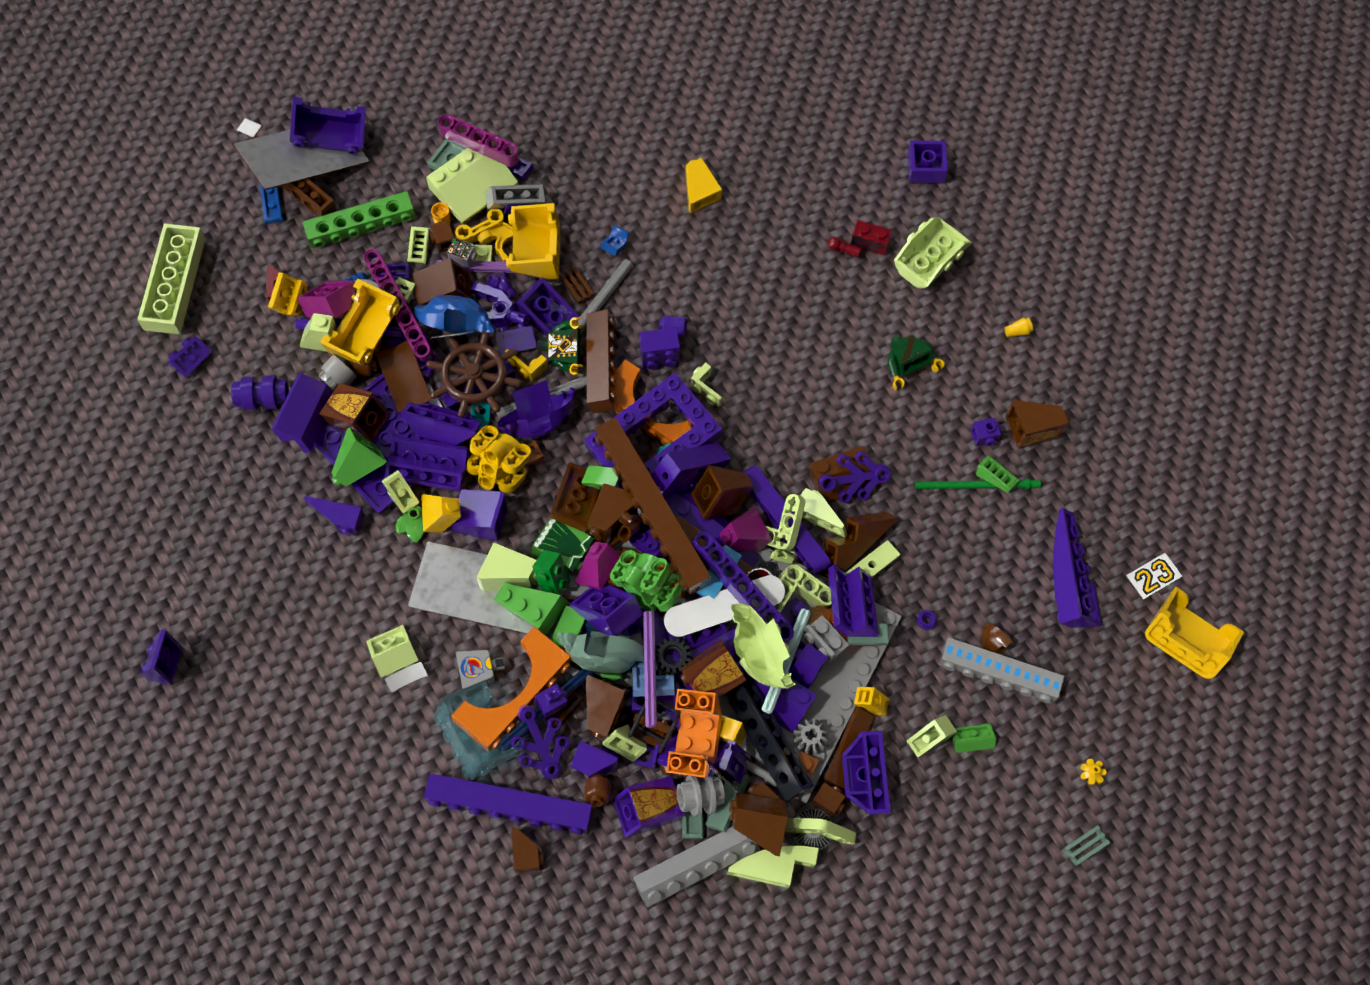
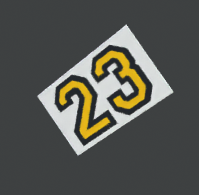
[1126,553,1182,599]

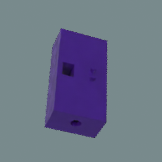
[651,442,731,496]

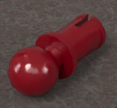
[827,236,862,258]

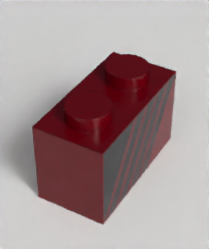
[851,220,892,255]

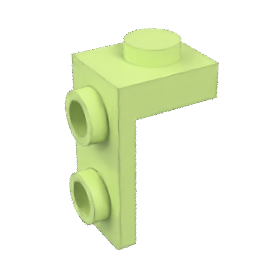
[691,363,722,407]

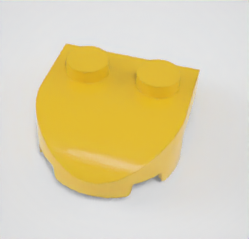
[268,273,308,316]

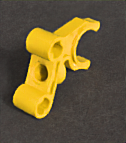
[455,208,514,262]

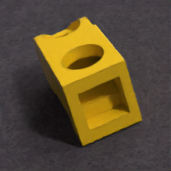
[854,687,890,716]

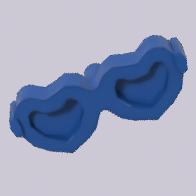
[343,272,368,281]

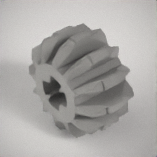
[794,719,828,754]

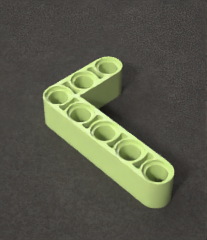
[746,565,832,646]

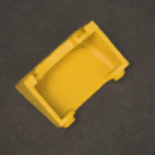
[506,203,560,280]
[320,279,401,365]
[1145,587,1244,679]

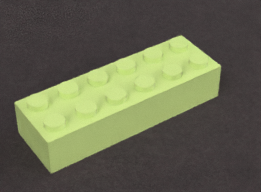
[137,224,205,334]

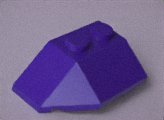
[401,403,481,446]
[842,731,891,815]

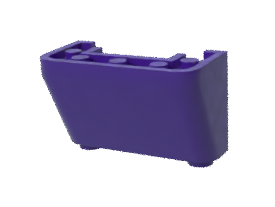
[290,97,366,155]

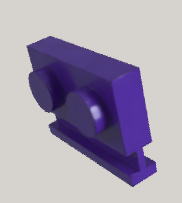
[718,740,751,784]

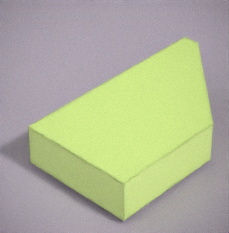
[770,549,798,564]

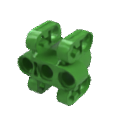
[610,550,683,612]

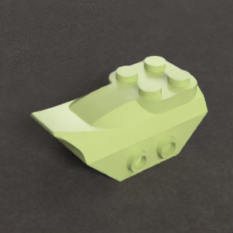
[894,217,972,289]

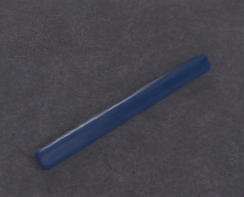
[499,669,594,751]

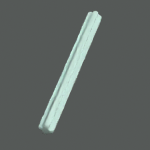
[762,608,811,714]

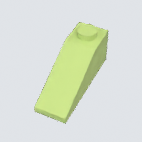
[794,488,847,538]

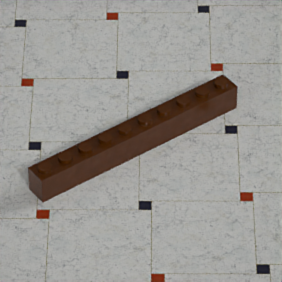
[594,417,711,595]

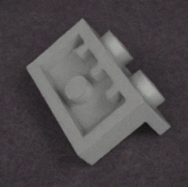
[804,615,849,662]

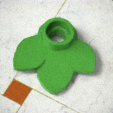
[396,505,424,543]

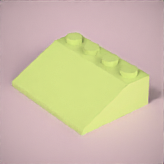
[426,140,518,224]

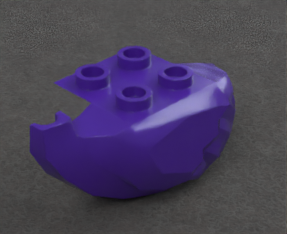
[497,380,576,438]

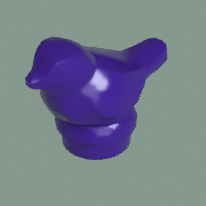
[487,272,515,299]

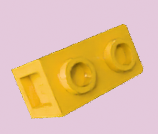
[505,349,548,382]

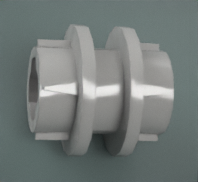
[677,775,725,817]

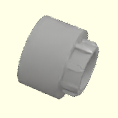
[319,354,357,391]

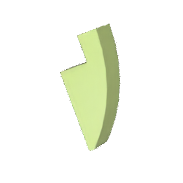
[727,846,819,888]

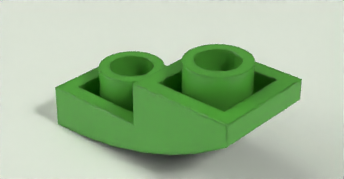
[582,466,621,489]

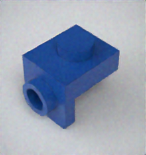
[600,225,629,256]

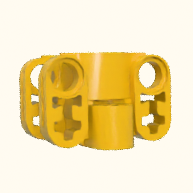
[466,426,531,493]

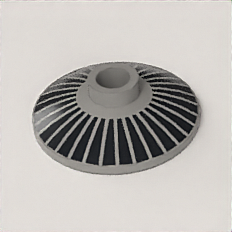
[793,809,832,850]

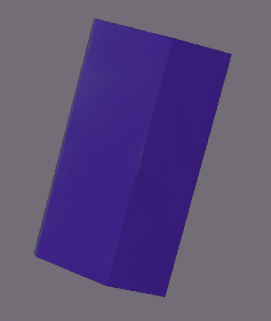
[271,373,333,453]
[385,435,469,491]
[828,565,879,637]

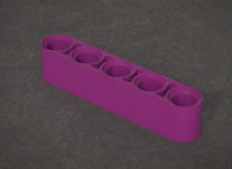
[438,114,519,167]

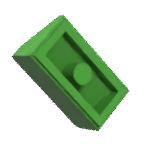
[551,605,585,649]
[952,723,996,753]

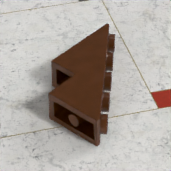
[822,512,898,577]

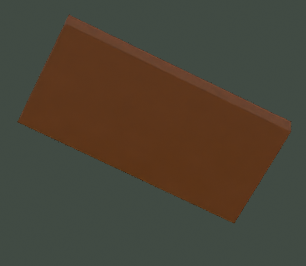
[549,462,600,532]

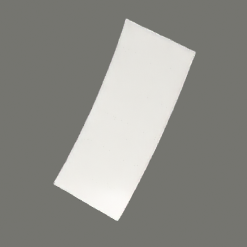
[385,662,428,693]

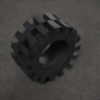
[655,637,691,677]

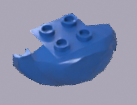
[413,295,494,335]

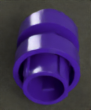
[231,375,289,411]

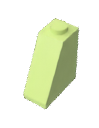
[300,313,337,352]

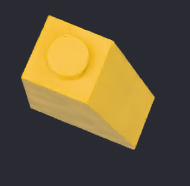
[685,158,722,214]
[421,494,461,533]

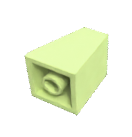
[477,543,538,591]

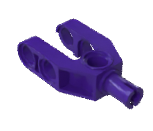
[470,282,529,328]

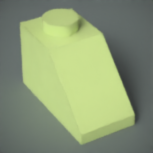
[907,715,957,758]

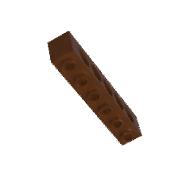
[252,135,336,217]

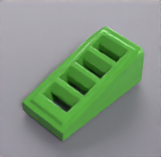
[976,456,1019,493]

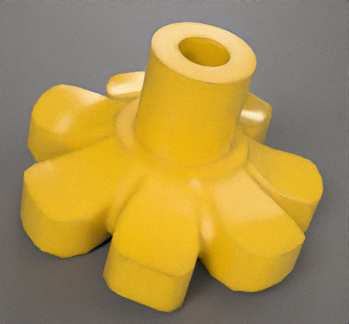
[1080,759,1107,785]

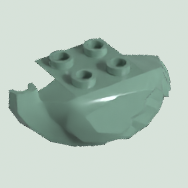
[557,631,644,673]

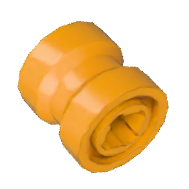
[431,203,451,224]

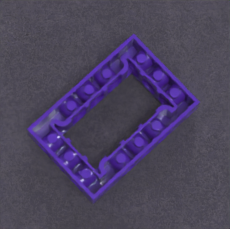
[584,373,723,490]

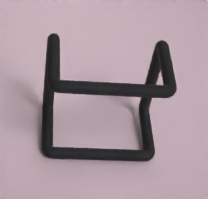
[628,698,681,753]

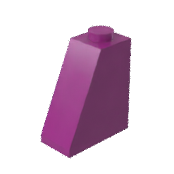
[719,508,772,551]

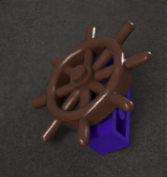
[426,332,522,418]

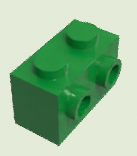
[532,550,570,595]

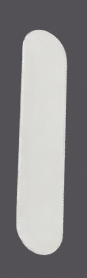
[664,575,785,637]

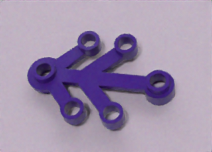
[819,451,890,503]
[511,705,569,779]

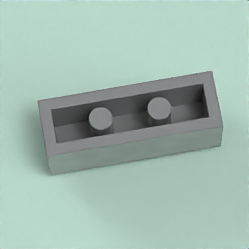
[485,184,545,210]

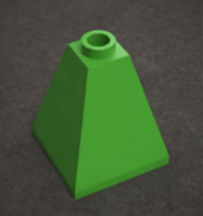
[331,427,386,486]

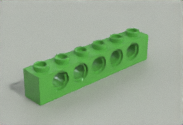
[303,191,415,249]

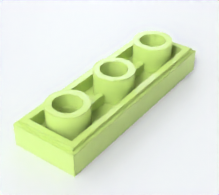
[846,540,900,578]

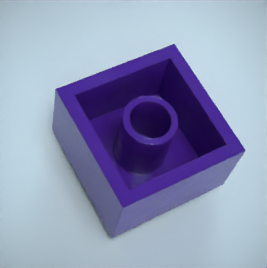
[907,141,948,183]
[639,327,680,370]

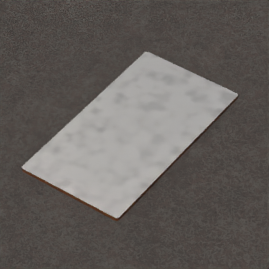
[234,130,369,190]
[408,542,541,634]

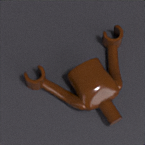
[609,510,644,548]

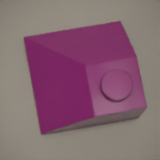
[575,542,620,590]

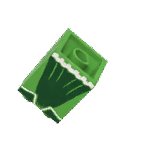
[531,518,594,575]

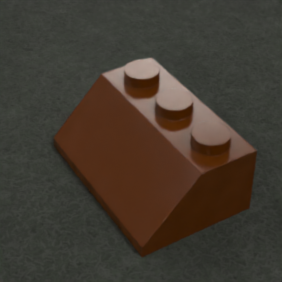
[808,446,875,503]

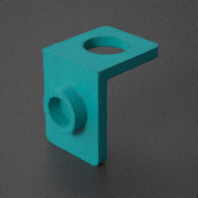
[471,403,490,434]

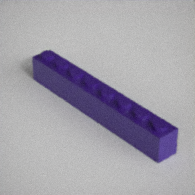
[424,774,593,835]

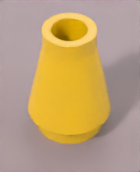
[1004,317,1033,338]

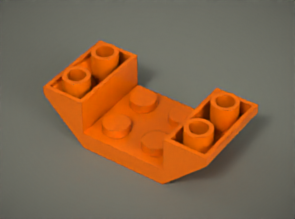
[666,689,722,778]

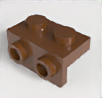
[633,713,674,747]

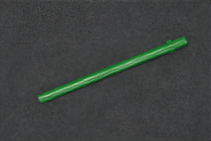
[915,478,1041,490]

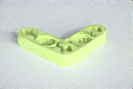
[765,494,805,550]
[785,818,856,844]

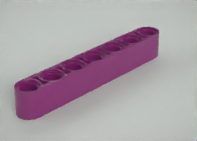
[364,249,434,362]

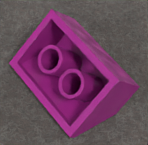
[297,280,355,319]

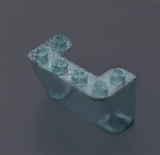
[434,680,523,780]

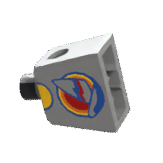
[456,650,505,693]

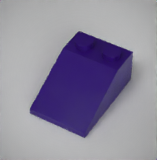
[513,277,580,337]
[569,584,643,636]
[142,629,183,685]

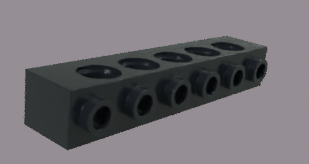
[725,678,814,801]

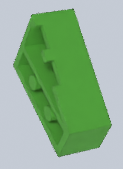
[493,583,569,635]

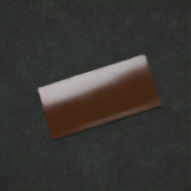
[375,341,431,412]

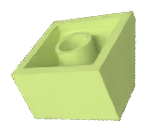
[366,625,418,677]

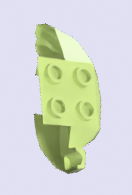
[731,603,795,689]

